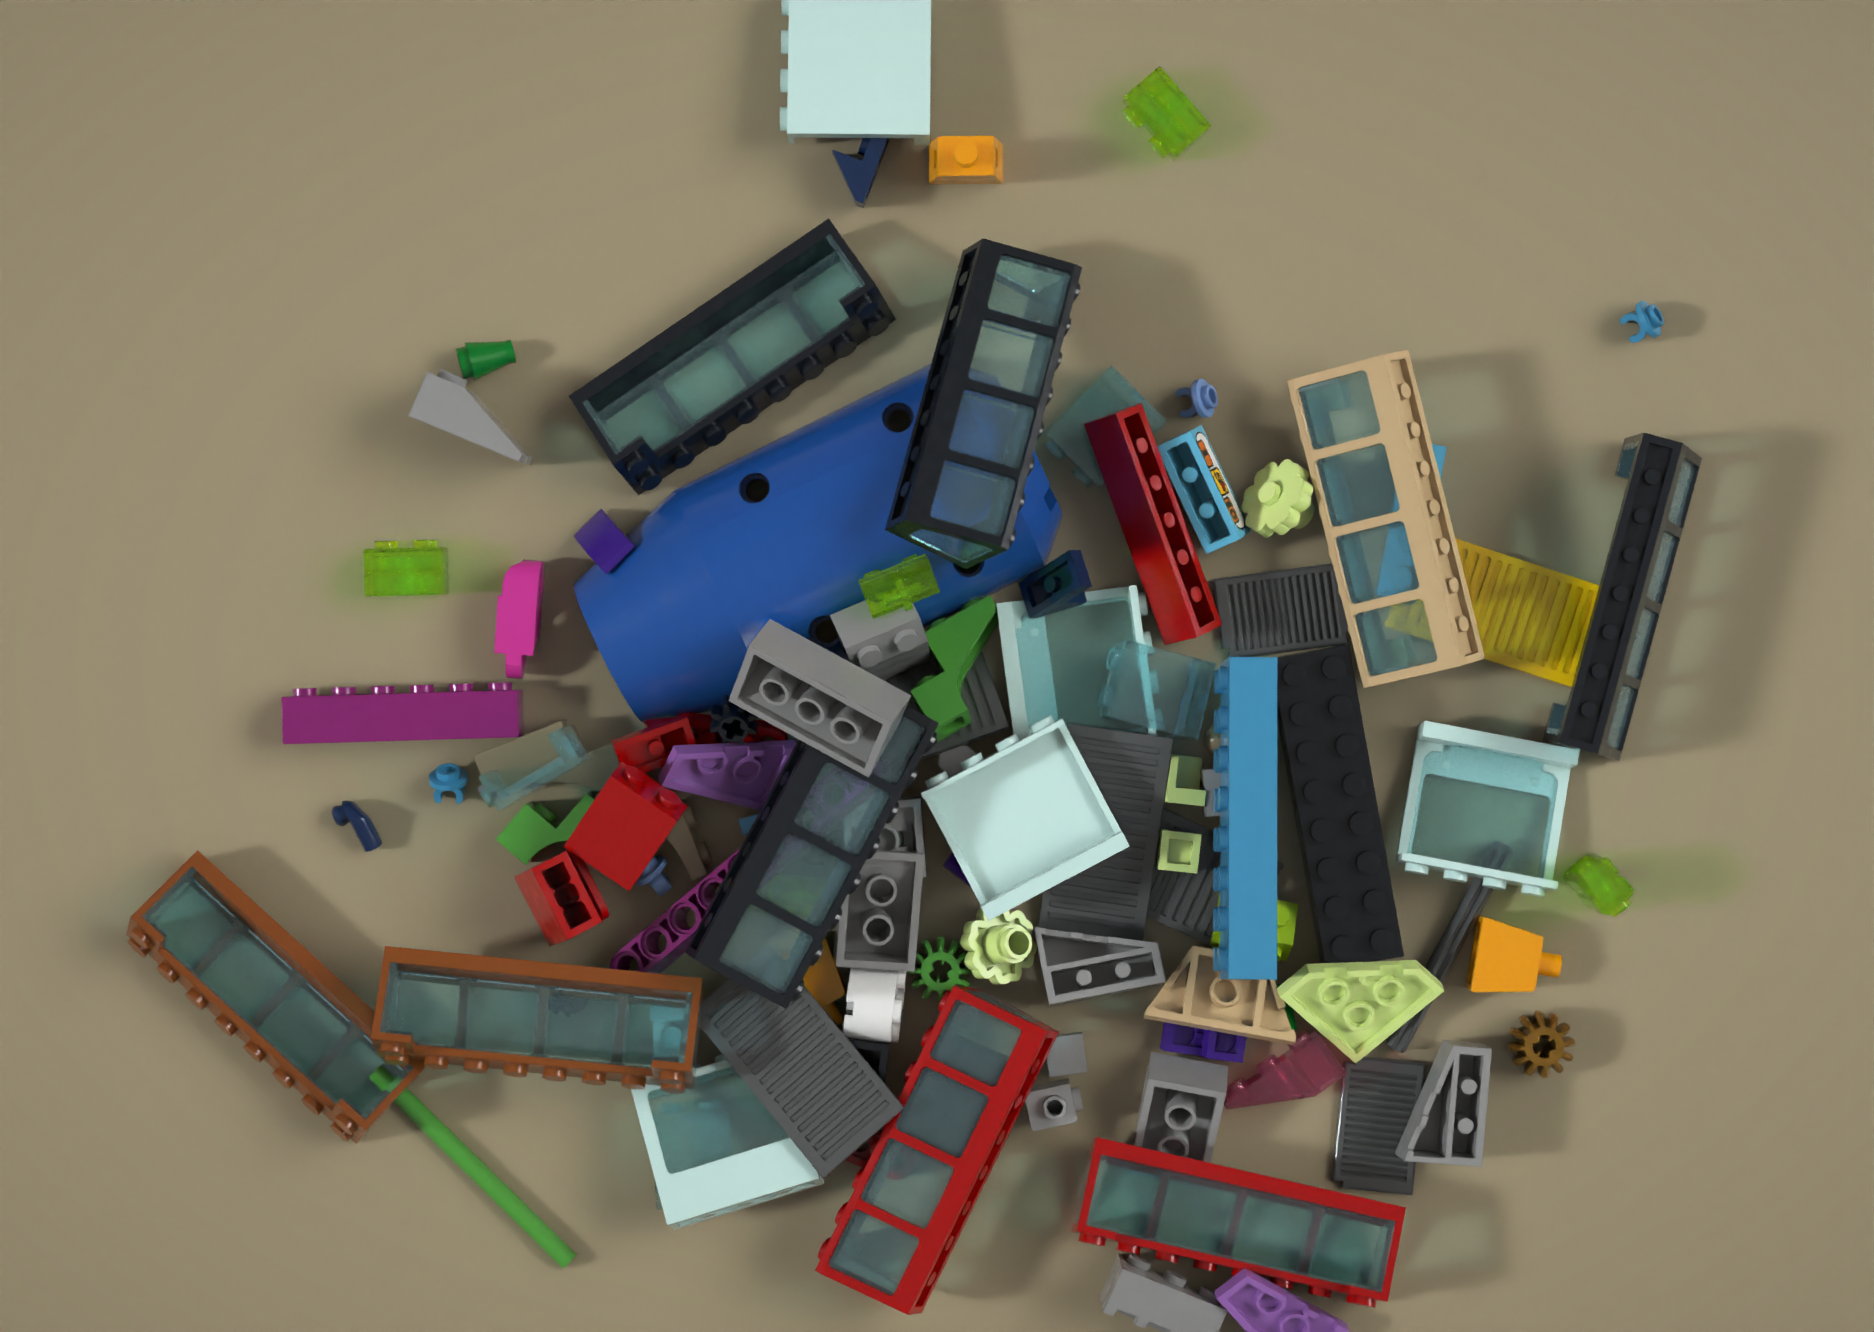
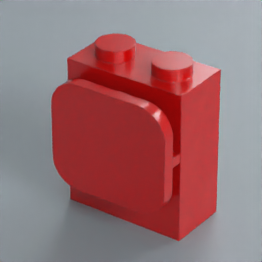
[563,762,688,891]
[514,850,609,947]

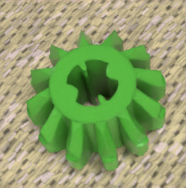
[907,936,972,1003]

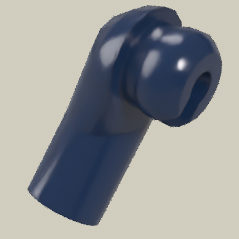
[332,800,382,852]

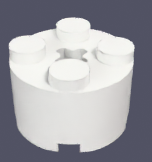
[843,968,907,1043]

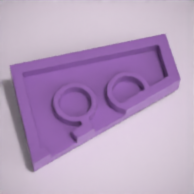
[658,740,796,810]
[1214,1268,1349,1332]

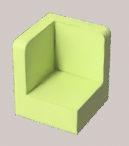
[1164,754,1206,806]
[1156,828,1202,874]

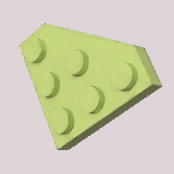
[1277,960,1444,1063]

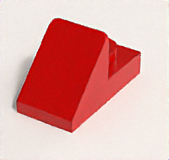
[611,716,696,773]

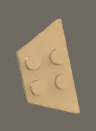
[1144,946,1296,1045]

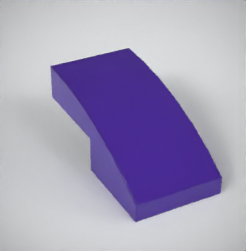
[574,509,635,574]
[1160,1022,1247,1063]

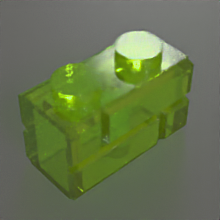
[1122,66,1211,161]
[363,540,449,596]
[1563,853,1634,917]

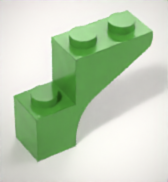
[910,595,998,742]
[495,791,600,865]

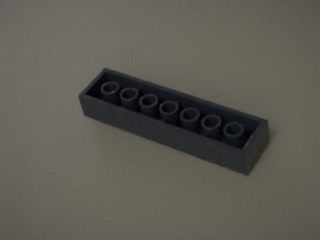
[1277,645,1404,963]

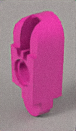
[494,559,545,679]

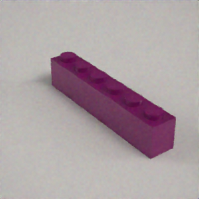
[281,682,524,744]

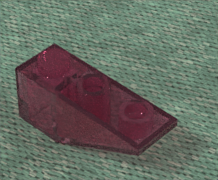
[1224,1031,1347,1109]

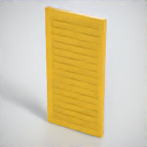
[1385,538,1599,688]

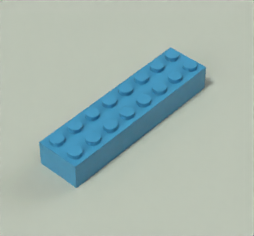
[1213,657,1277,980]

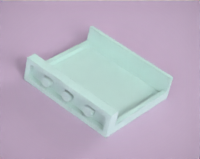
[780,0,931,145]
[921,715,1130,921]

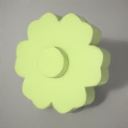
[1241,459,1314,538]
[960,908,1037,985]

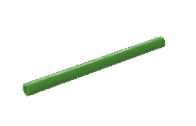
[369,1064,577,1268]

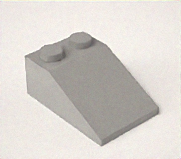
[409,369,532,465]
[830,584,931,680]
[833,848,924,972]
[1128,1052,1228,1188]

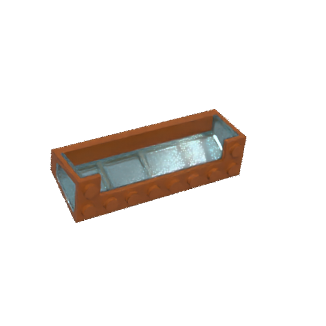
[126,850,426,1144]
[371,946,704,1093]

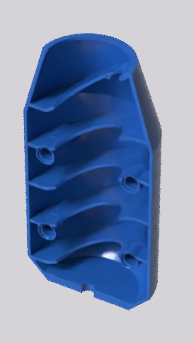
[573,364,1063,722]

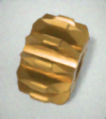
[1507,1010,1576,1078]

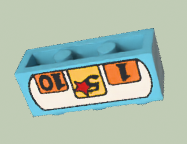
[1157,425,1251,554]

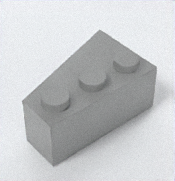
[1034,927,1166,1007]
[1395,1040,1492,1167]
[1099,1253,1228,1332]

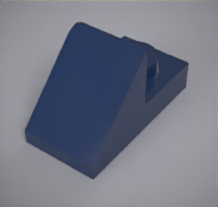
[832,138,890,208]
[1018,550,1092,619]

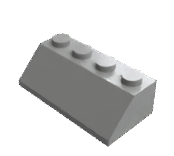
[728,619,911,778]

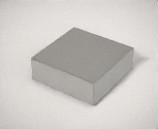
[1046,1032,1088,1077]

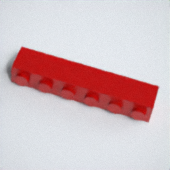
[1084,403,1222,645]

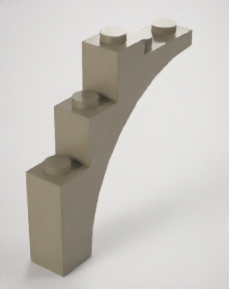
[473,720,713,880]

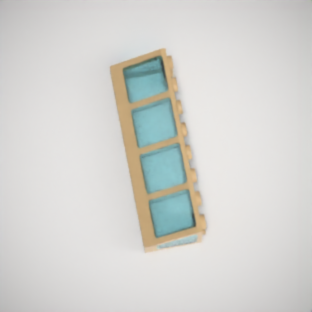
[1287,350,1485,688]

